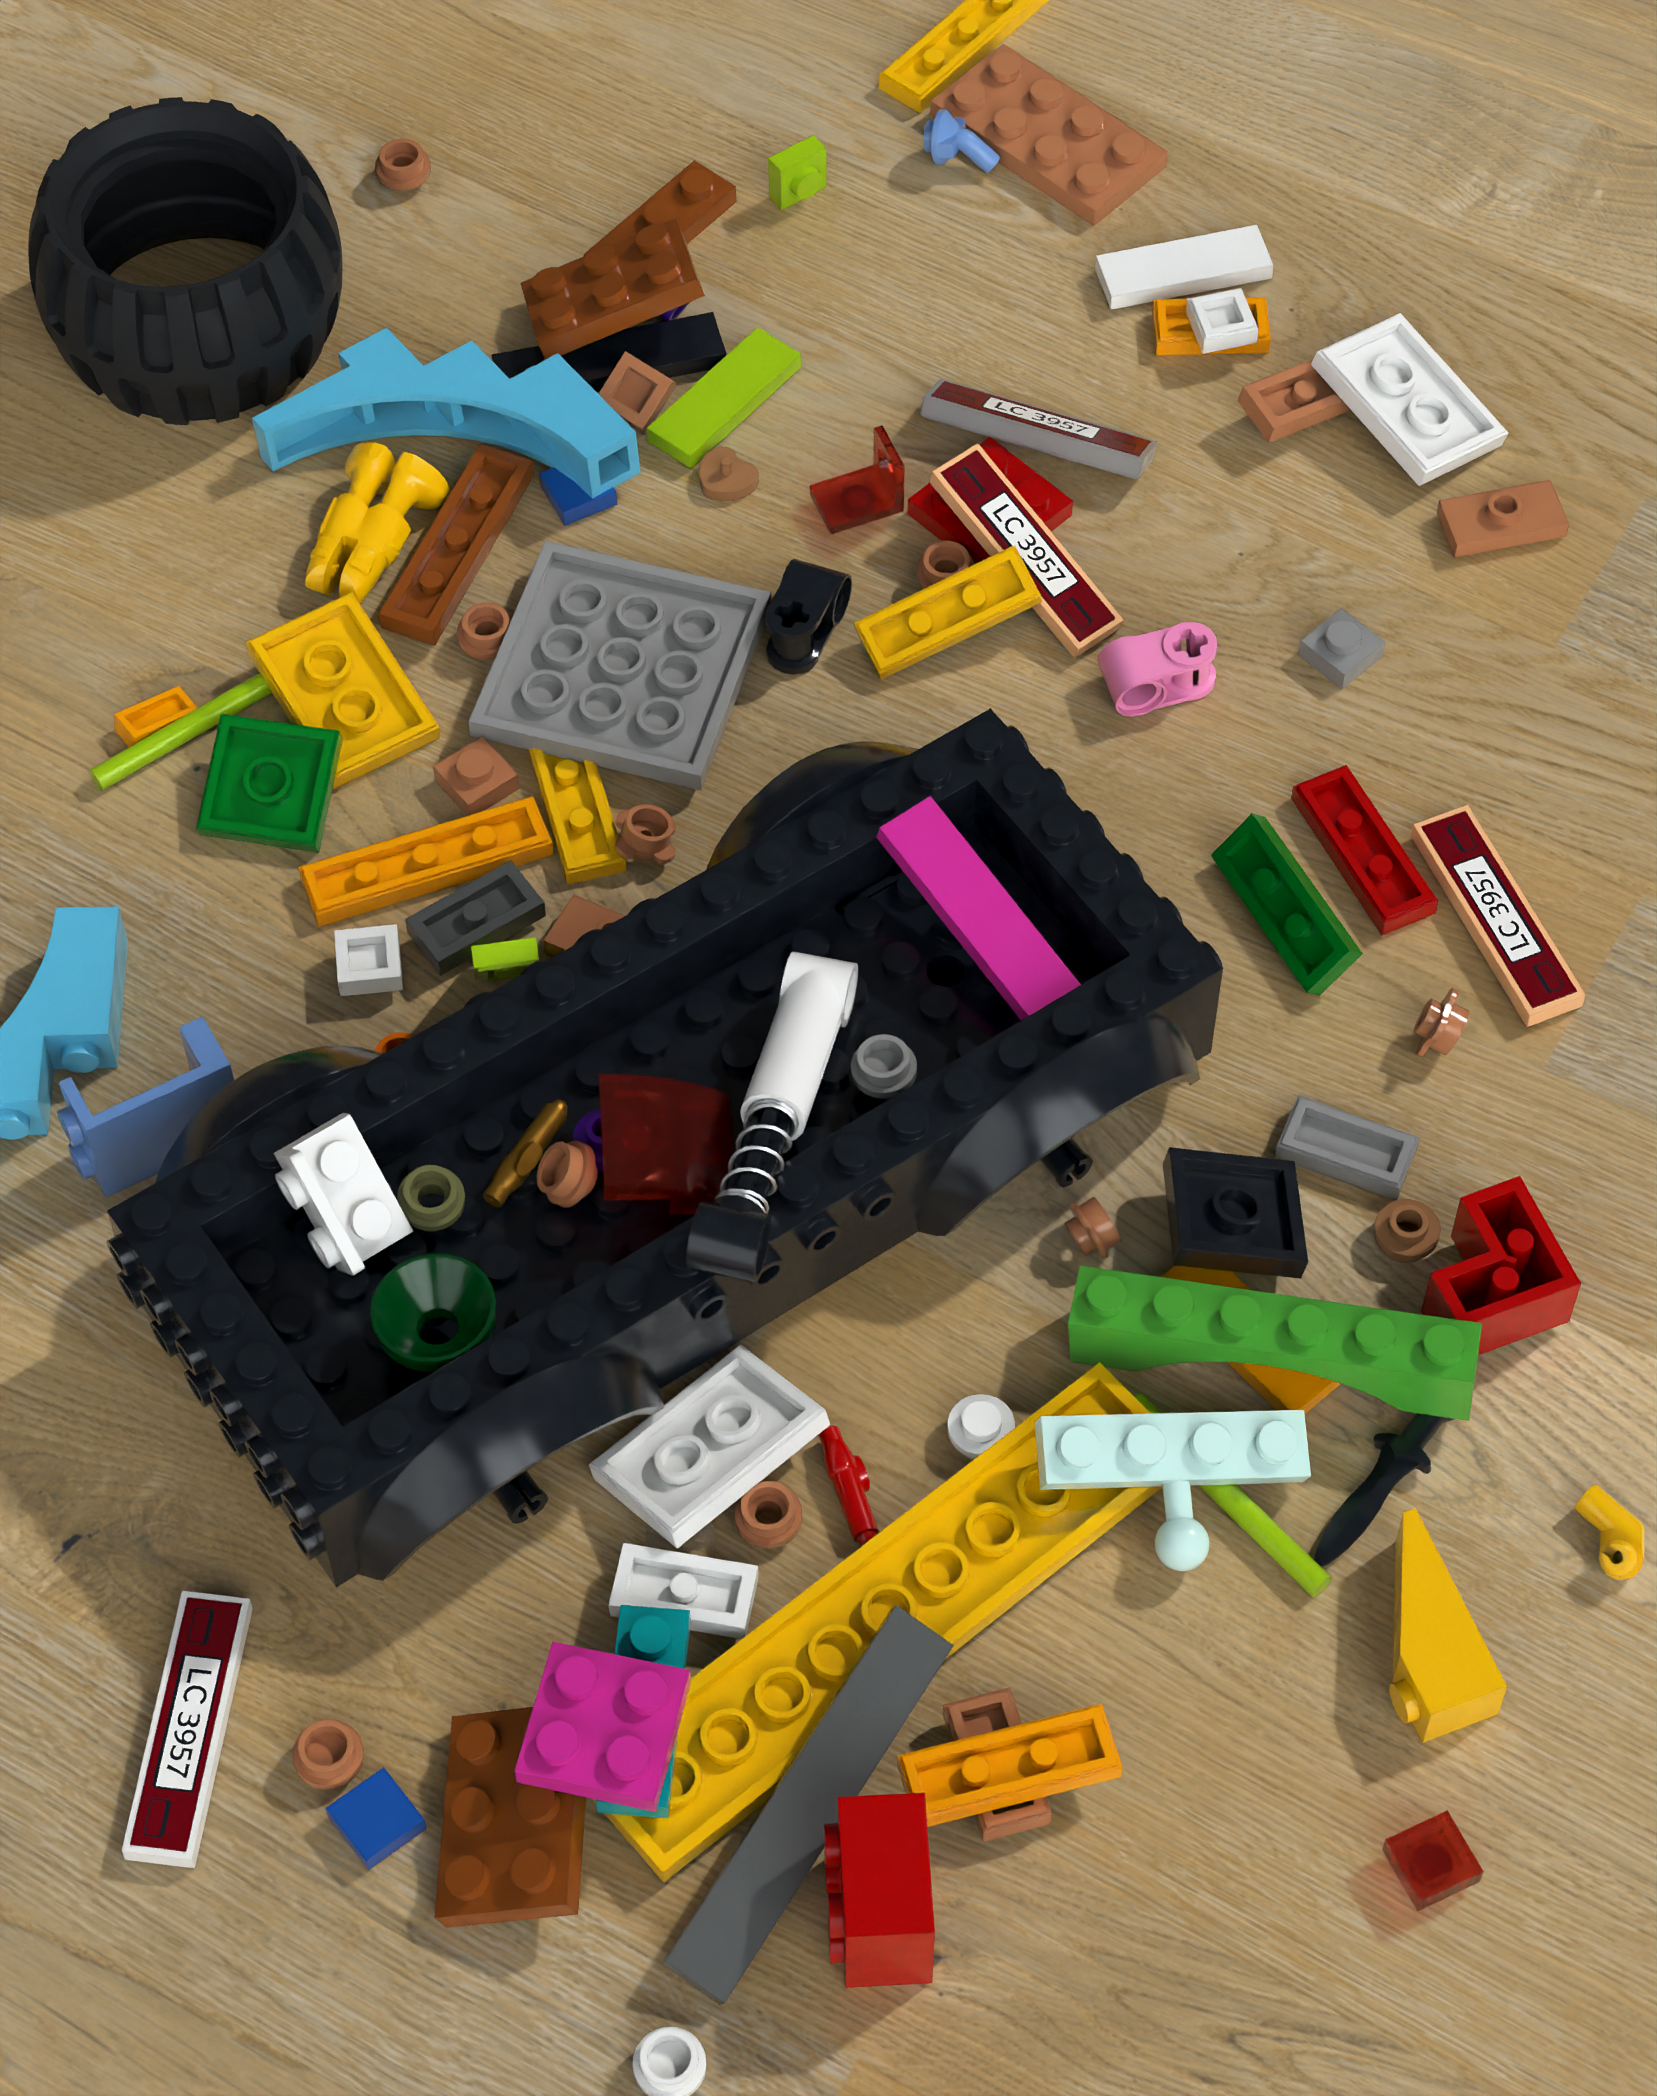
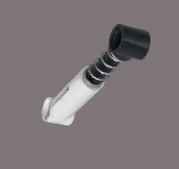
[686,951,858,1283]

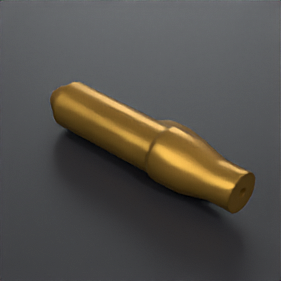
[483,1100,567,1208]

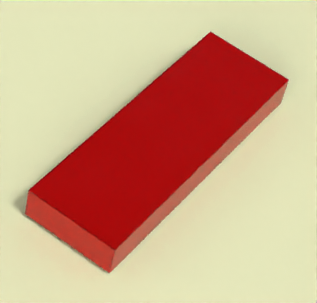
[1291,765,1438,936]

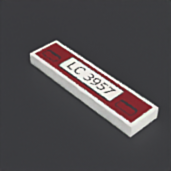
[122,1591,253,1868]

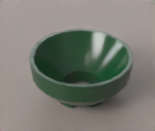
[370,1253,497,1372]

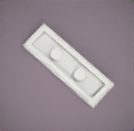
[1095,225,1274,310]

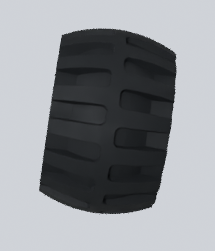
[28,97,343,425]

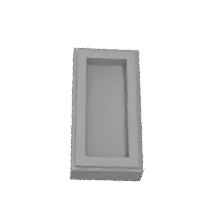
[1275,1095,1420,1200]

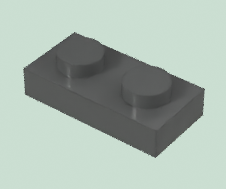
[405,860,546,976]

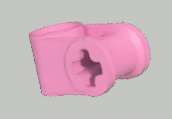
[1097,622,1217,717]

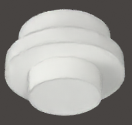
[948,1394,1015,1460]
[633,2027,706,2096]

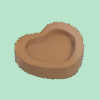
[699,446,759,501]

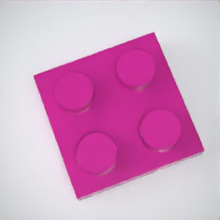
[514,1641,691,1812]

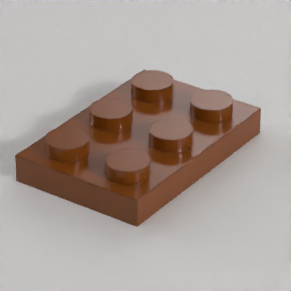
[520,218,705,360]
[434,1707,586,1928]

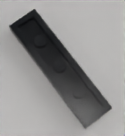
[491,312,726,392]

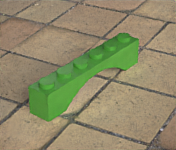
[1068,1266,1482,1421]

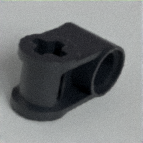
[765,559,852,674]

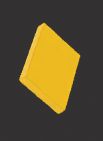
[246,592,440,790]

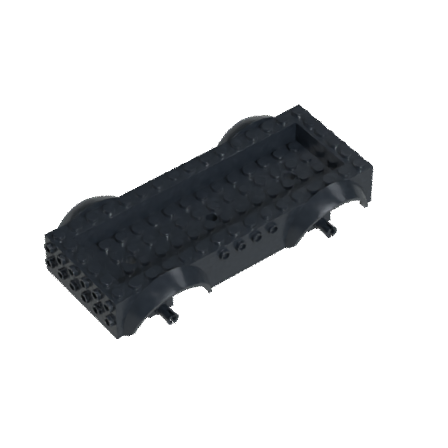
[106,708,1223,1587]

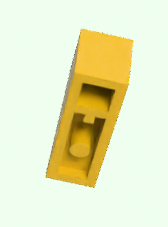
[1389,1508,1507,1743]

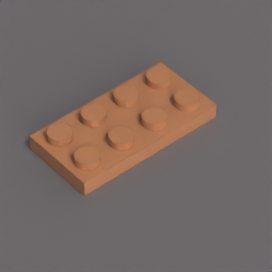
[930,44,1168,226]

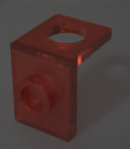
[810,425,905,534]

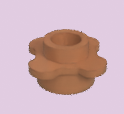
[615,804,676,864]
[1414,988,1469,1057]

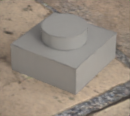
[1298,608,1385,689]

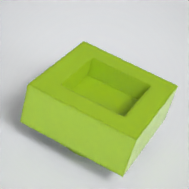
[768,135,827,210]

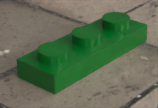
[1211,813,1363,995]

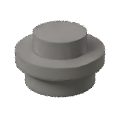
[851,1034,917,1098]

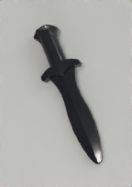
[1314,1413,1455,1567]

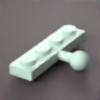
[1035,1410,1311,1571]

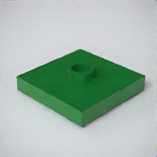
[196,714,343,853]

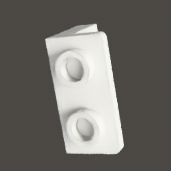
[274,1113,413,1276]

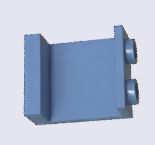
[57,1016,234,1198]

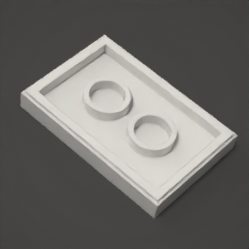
[1311,313,1509,486]
[589,1344,830,1548]

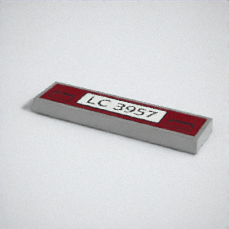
[920,379,1158,479]

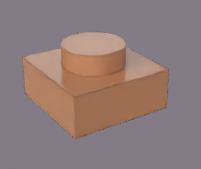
[598,351,676,434]
[433,736,520,816]

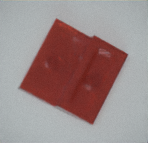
[598,1074,735,1214]

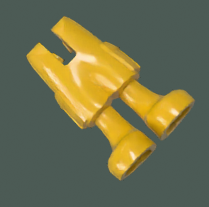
[305,442,449,604]

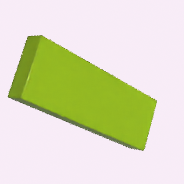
[647,327,802,469]
[471,937,539,982]

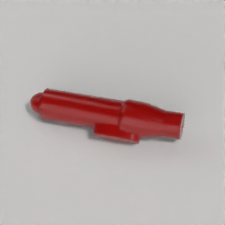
[818,1426,879,1546]

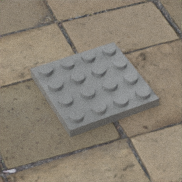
[468,541,771,791]

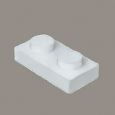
[609,1543,759,1639]

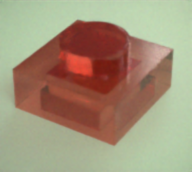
[1382,1810,1484,1911]

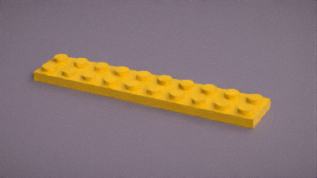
[592,1362,1163,1882]

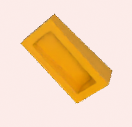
[114,686,198,747]

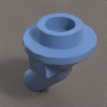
[924,109,1000,173]

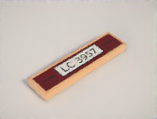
[929,443,1124,659]
[1411,805,1586,1027]

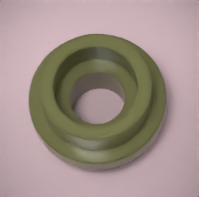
[397,1165,465,1231]

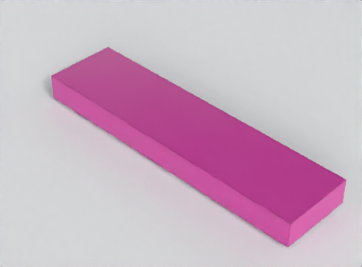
[876,796,1081,1020]

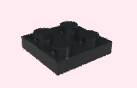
[1163,1147,1308,1279]

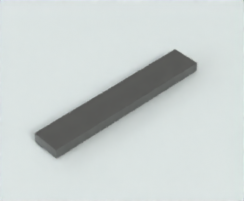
[661,1605,954,2005]

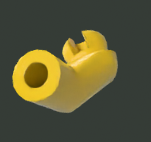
[1574,1484,1644,1580]

